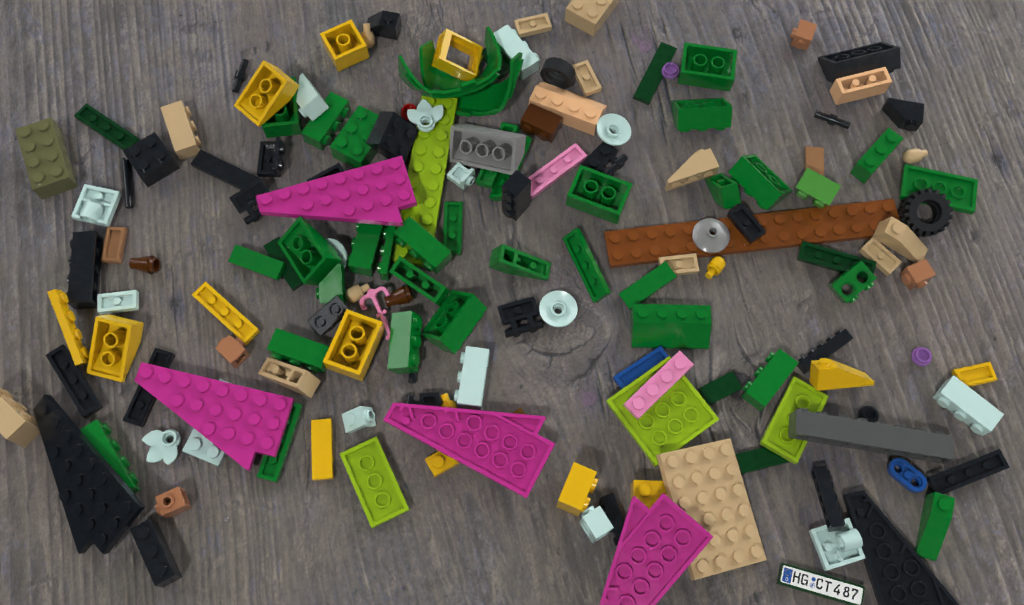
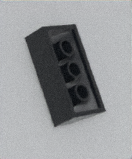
[818,42,901,83]

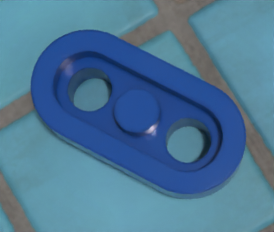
[887,458,927,493]

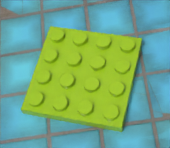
[606,356,719,467]

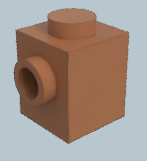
[790,19,817,51]
[899,259,936,290]
[215,334,250,369]
[155,486,191,519]

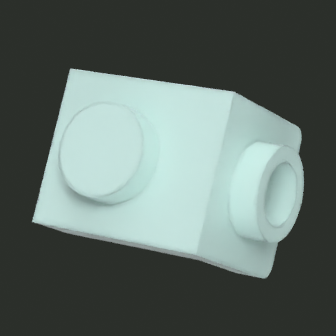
[447,162,476,190]
[342,406,376,433]

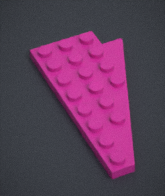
[256,156,417,226]
[134,362,295,472]
[383,402,555,499]
[599,493,714,605]

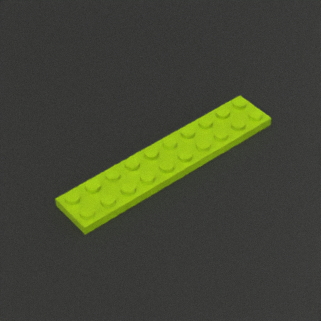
[392,96,458,267]

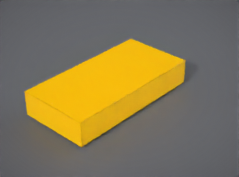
[951,362,998,387]

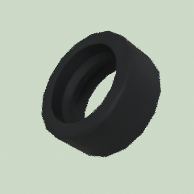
[540,57,576,89]

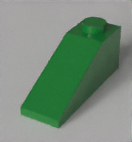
[489,244,551,281]
[915,492,955,561]

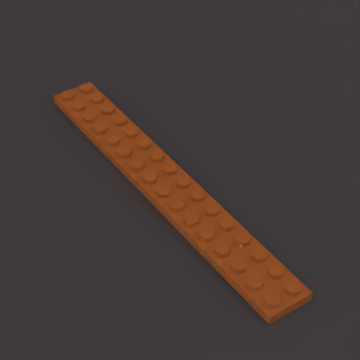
[604,199,900,268]

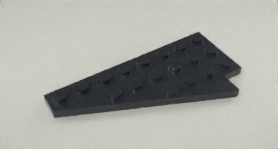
[33,395,145,554]
[842,490,959,605]

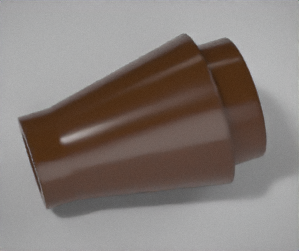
[129,255,160,274]
[384,285,414,307]

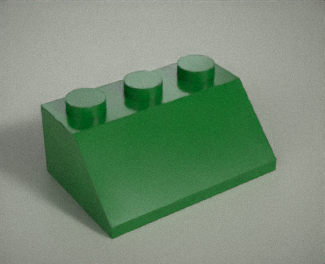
[671,98,732,132]
[728,154,793,210]
[420,290,487,354]

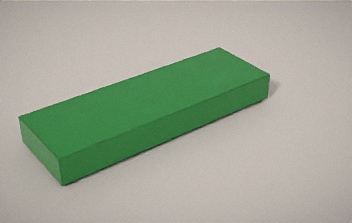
[443,202,463,255]
[228,244,286,281]
[619,261,677,310]

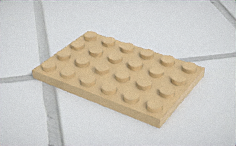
[656,438,767,581]

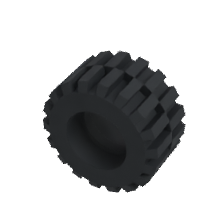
[898,189,953,237]

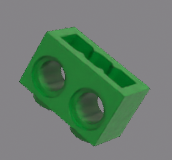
[828,261,877,304]

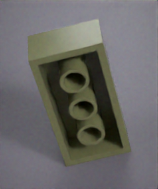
[15,117,78,200]

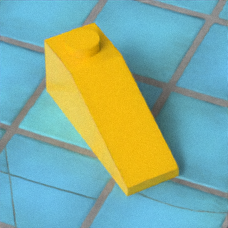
[809,358,874,391]

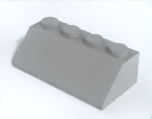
[448,122,526,175]

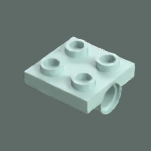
[71,184,122,227]
[809,518,865,571]

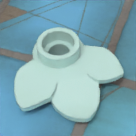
[407,99,444,132]
[142,429,181,465]

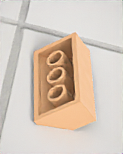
[529,81,607,136]

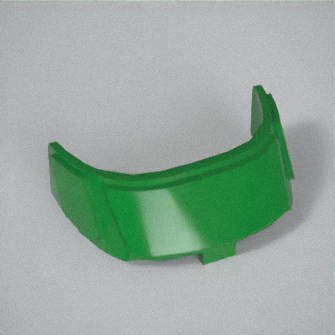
[398,27,502,99]
[419,40,524,117]

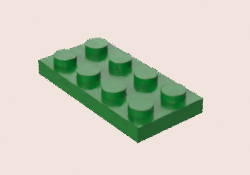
[899,164,978,215]

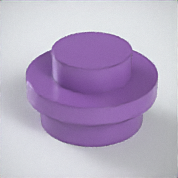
[662,62,679,79]
[911,347,932,366]

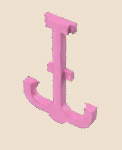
[359,287,391,340]

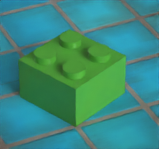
[793,168,841,209]

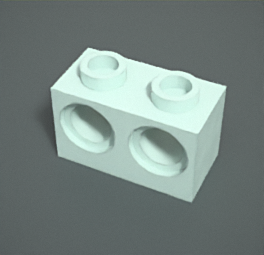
[579,506,614,544]

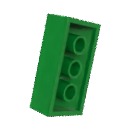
[630,304,712,349]

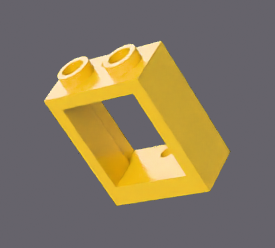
[431,28,483,81]

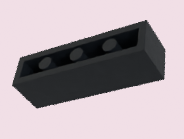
[66,231,103,310]

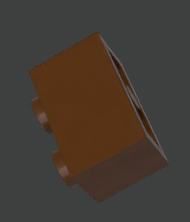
[520,103,562,143]

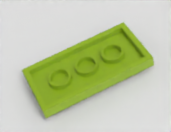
[759,376,829,465]
[339,436,410,529]

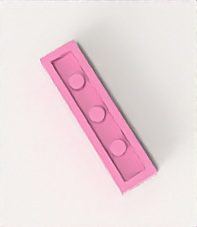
[528,143,587,200]
[623,351,694,420]

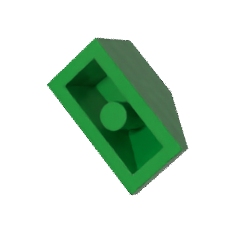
[705,173,741,209]
[316,264,346,303]

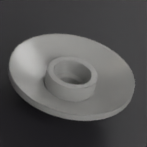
[692,218,730,253]

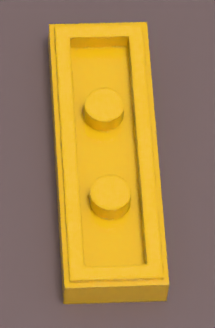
[311,418,334,481]

